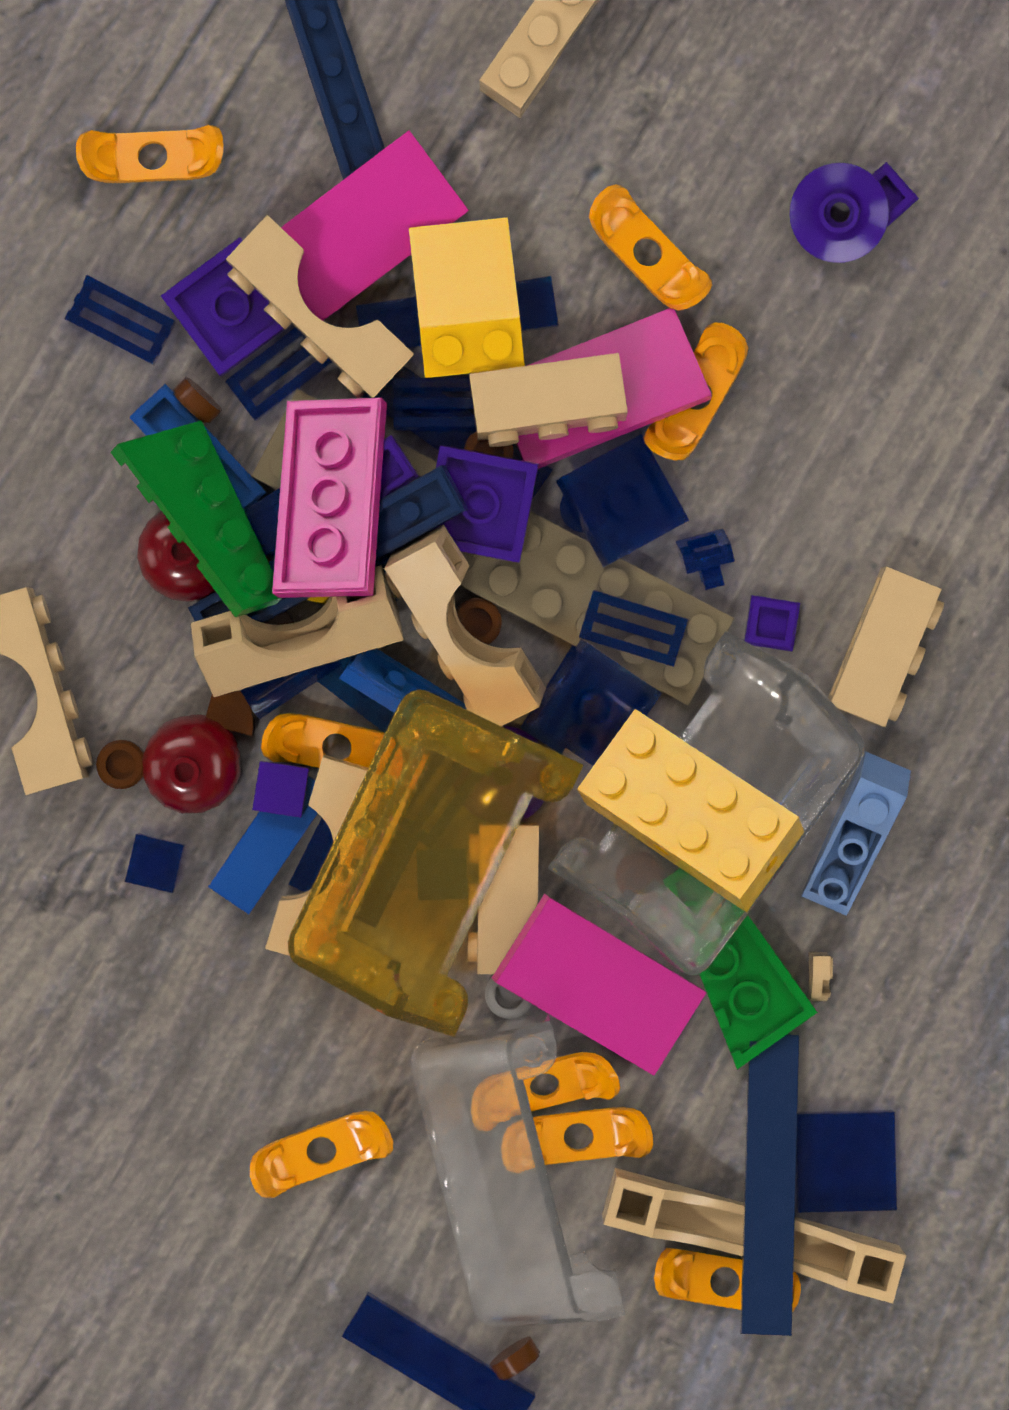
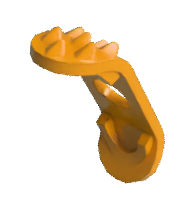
[76,125,224,183]
[589,184,712,311]
[643,322,748,461]
[261,713,408,787]
[475,1052,620,1130]
[506,1107,653,1172]
[250,1111,393,1198]
[654,1248,801,1312]

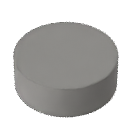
[485,974,532,1019]

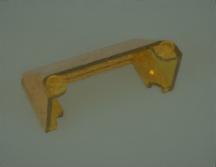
[288,689,584,1037]

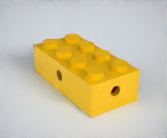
[577,709,804,913]

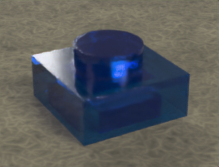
[125,833,186,893]

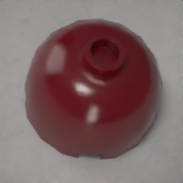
[137,511,216,602]
[142,714,242,814]

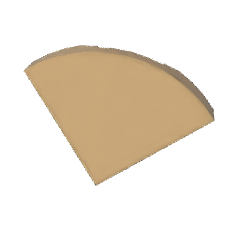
[809,952,833,1001]

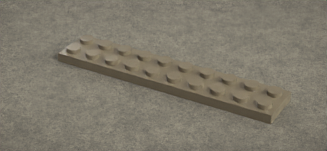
[252,389,735,706]

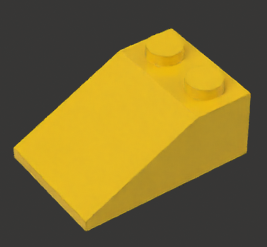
[409,217,525,378]

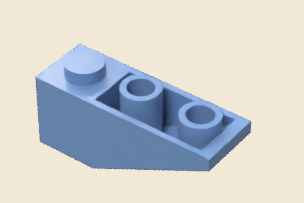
[802,751,911,916]

